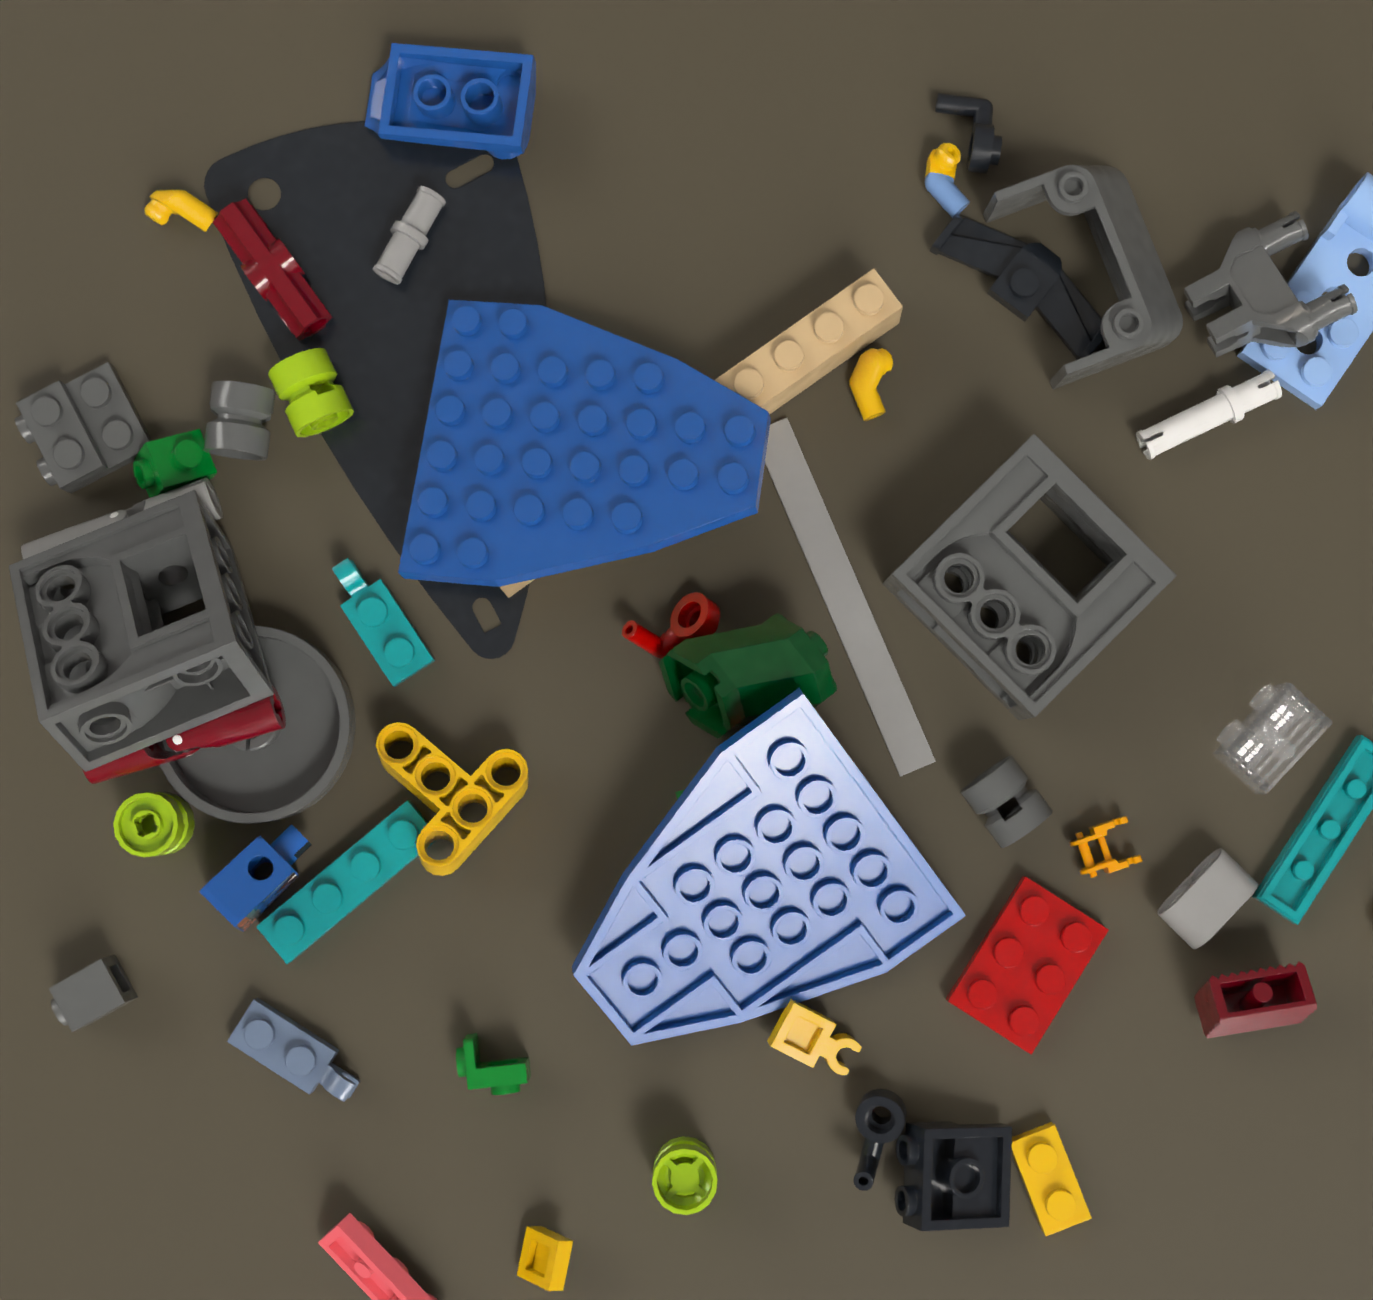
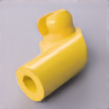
[144,189,218,232]
[849,348,893,421]

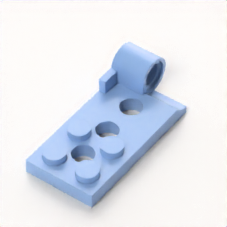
[1237,172,1373,410]

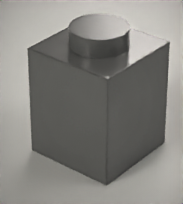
[49,955,138,1032]

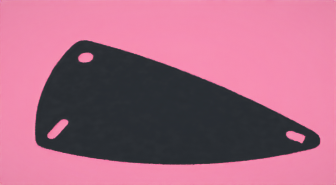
[204,121,547,659]

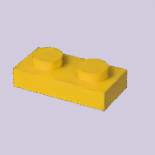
[1011,1122,1092,1236]

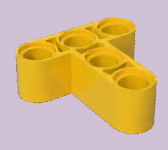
[376,722,529,876]

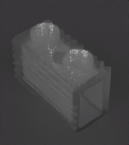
[1213,682,1333,795]

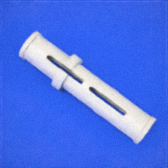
[1136,369,1282,460]

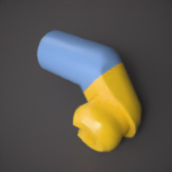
[924,143,970,218]

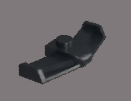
[930,214,1103,361]

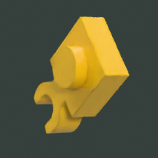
[767,999,862,1075]

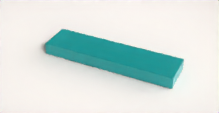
[1252,735,1373,925]

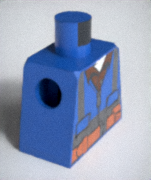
[199,824,312,932]

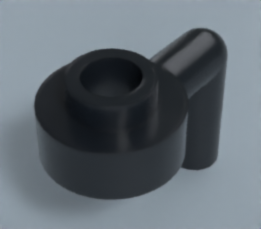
[935,93,1002,174]
[853,1089,907,1191]

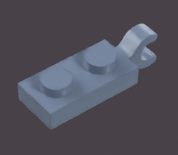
[227,998,360,1102]

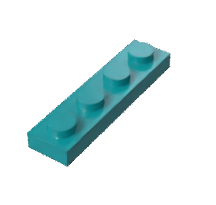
[256,800,437,964]

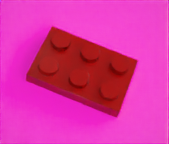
[945,876,1109,1055]

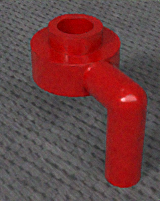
[622,592,720,658]

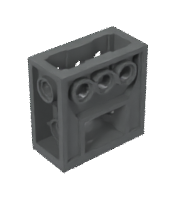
[883,434,1177,720]
[9,490,274,772]

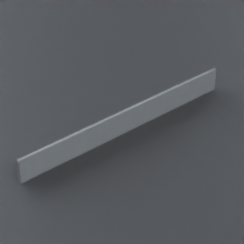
[765,418,936,777]

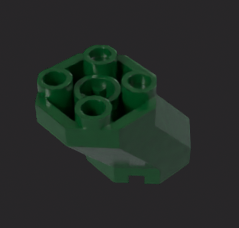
[659,613,837,739]

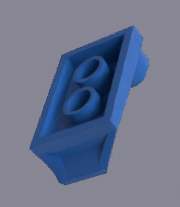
[365,43,536,160]

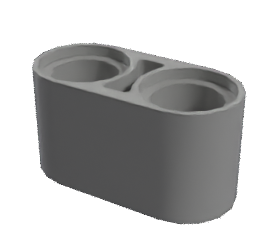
[1157,848,1258,949]

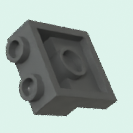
[14,362,152,494]

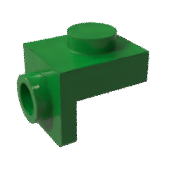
[133,429,217,498]
[456,1033,531,1095]

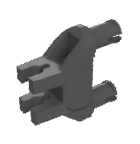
[1184,211,1358,358]

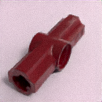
[213,198,333,341]

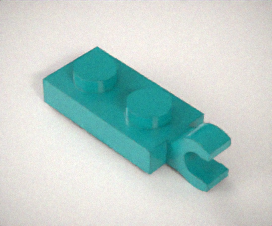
[332,558,436,687]

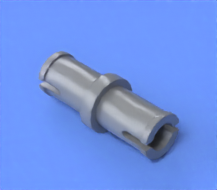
[372,186,446,285]

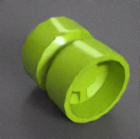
[268,348,354,437]
[113,792,195,857]
[652,1136,718,1215]

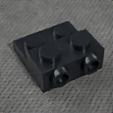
[894,1121,1012,1231]

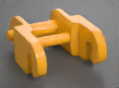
[1069,815,1143,878]

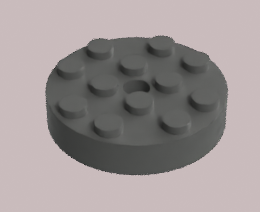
[158,626,356,823]

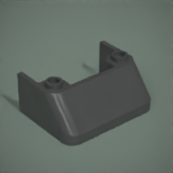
[983,165,1183,389]

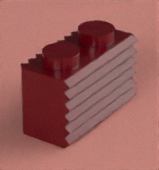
[1194,961,1317,1038]

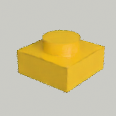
[517,1226,573,1291]

